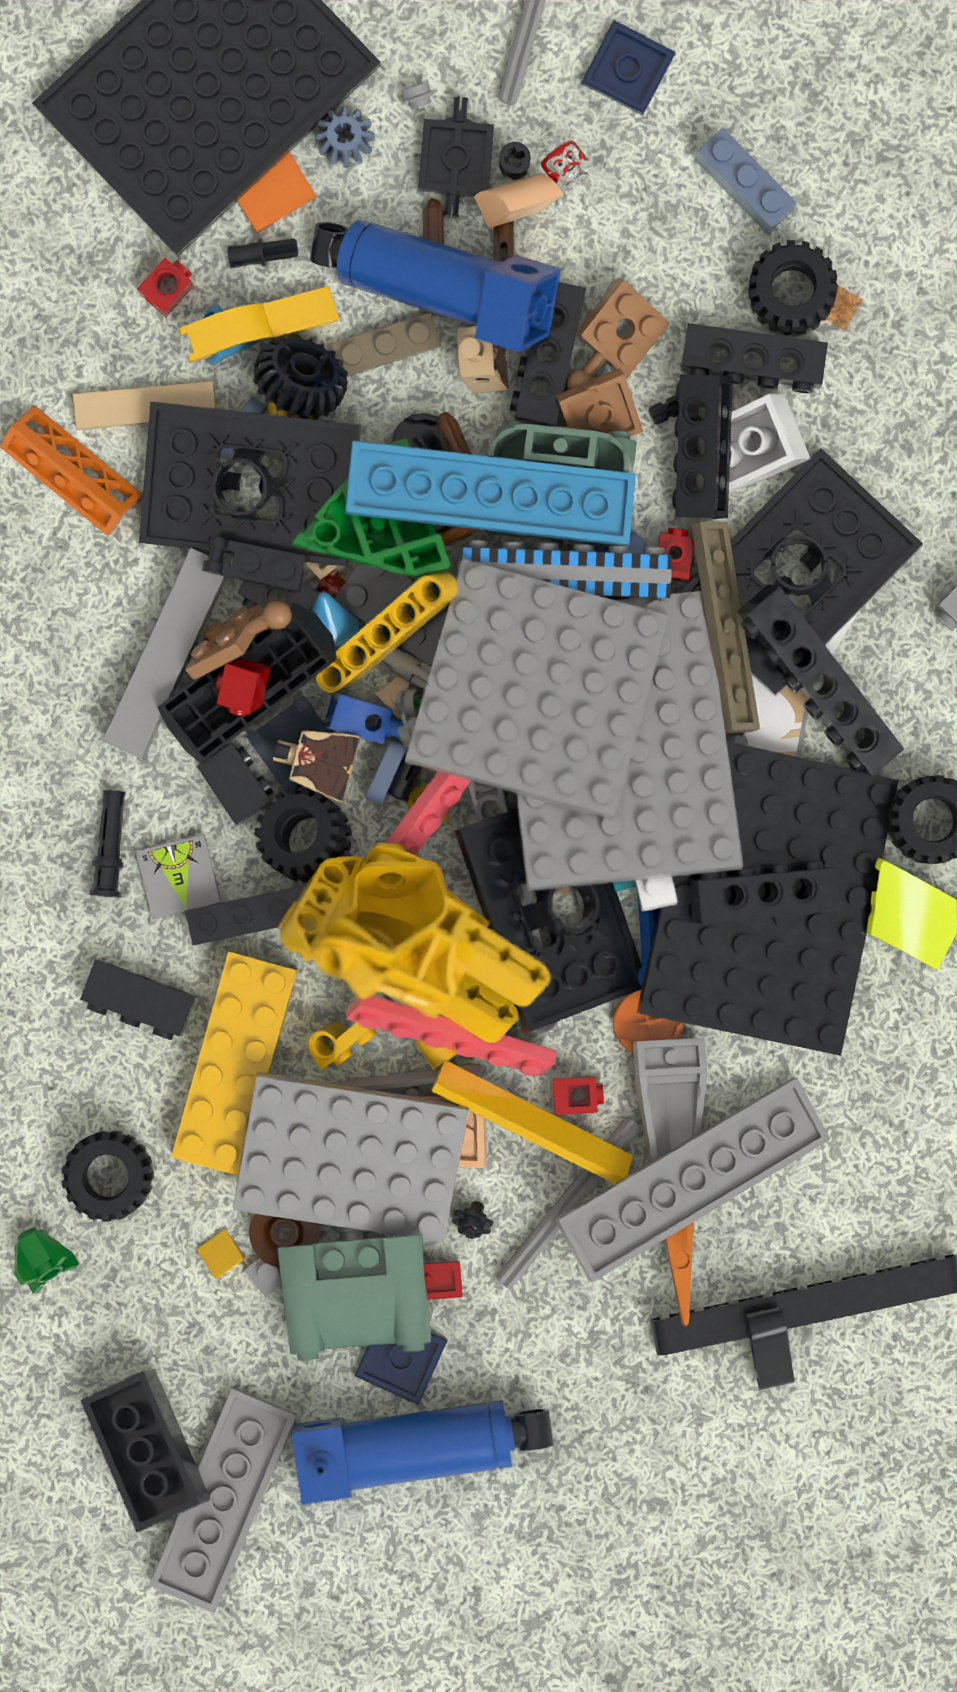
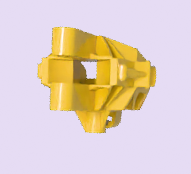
[278,843,550,1043]

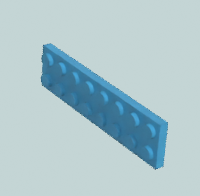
[345,441,636,546]

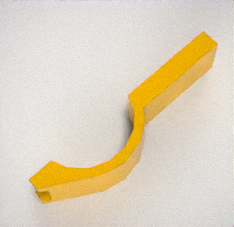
[178,286,340,363]

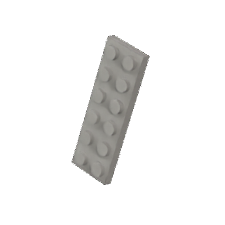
[149,1387,297,1613]

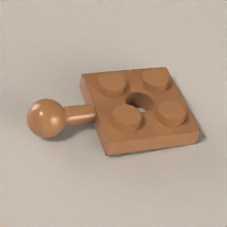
[566,278,670,391]
[185,601,291,680]

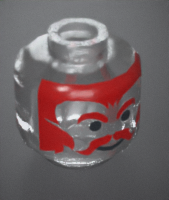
[539,139,591,193]

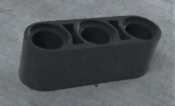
[746,1307,795,1390]

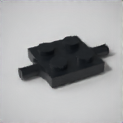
[418,97,494,218]

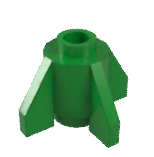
[14,1228,79,1294]

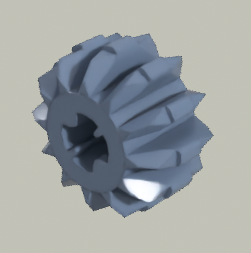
[315,106,375,168]

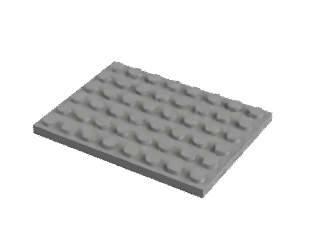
[516,591,743,891]

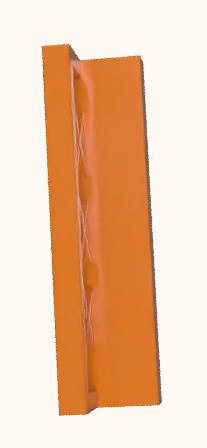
[0,406,143,536]

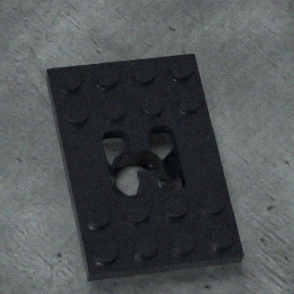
[139,401,361,567]
[679,448,923,697]
[454,808,642,1033]

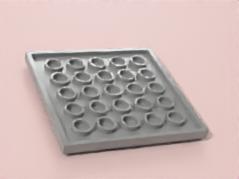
[405,559,669,820]

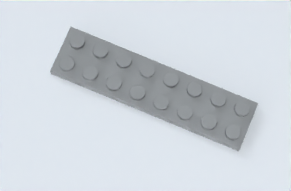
[555,1078,830,1283]

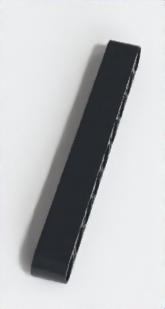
[649,1254,957,1356]

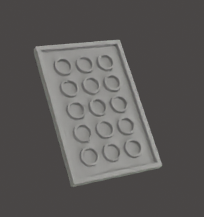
[233,1072,469,1243]

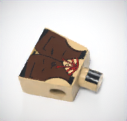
[457,326,509,393]
[273,731,361,803]

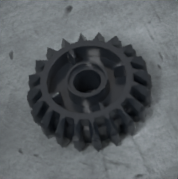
[253,334,348,419]

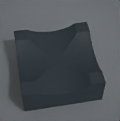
[246,696,330,795]

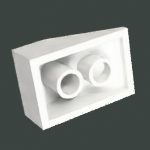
[696,394,810,493]

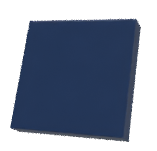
[581,20,676,116]
[354,1332,448,1405]

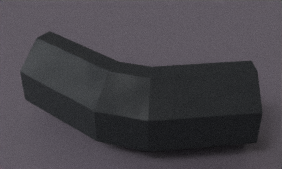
[157,603,337,764]

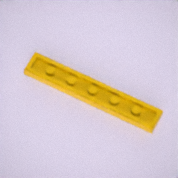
[431,1060,634,1184]

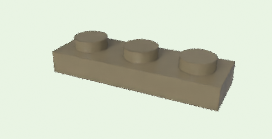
[330,312,441,377]

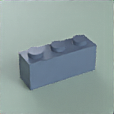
[695,127,797,235]

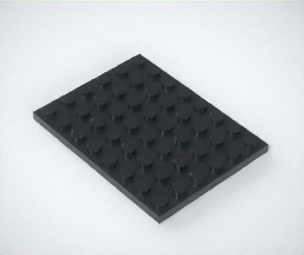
[32,0,381,257]
[637,741,899,1056]

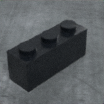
[80,959,197,1040]

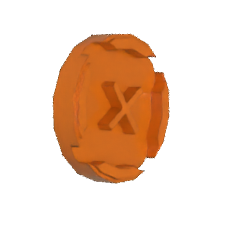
[613,990,683,1054]

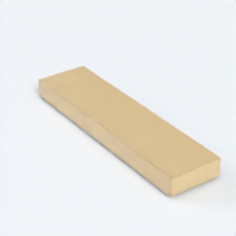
[73,381,216,431]

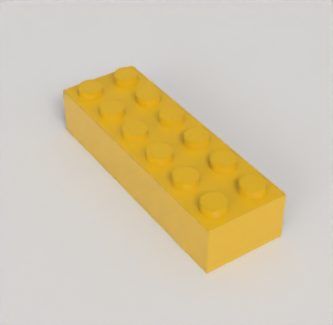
[171,951,299,1176]

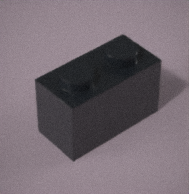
[197,743,274,826]

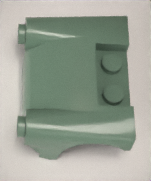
[484,420,637,547]
[278,1234,433,1361]

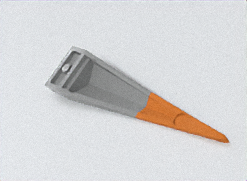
[633,1038,707,1326]

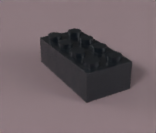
[80,1369,211,1533]

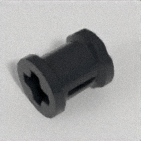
[499,142,531,180]

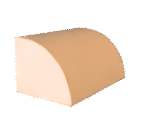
[474,174,563,228]

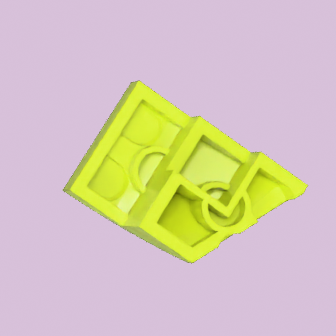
[866,858,957,970]

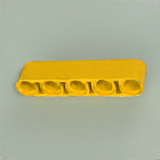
[316,571,458,693]

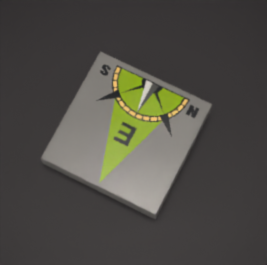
[135,834,221,920]

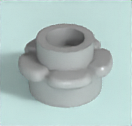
[401,81,435,109]

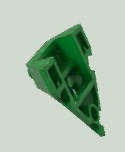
[292,438,451,578]

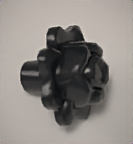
[452,1201,494,1239]

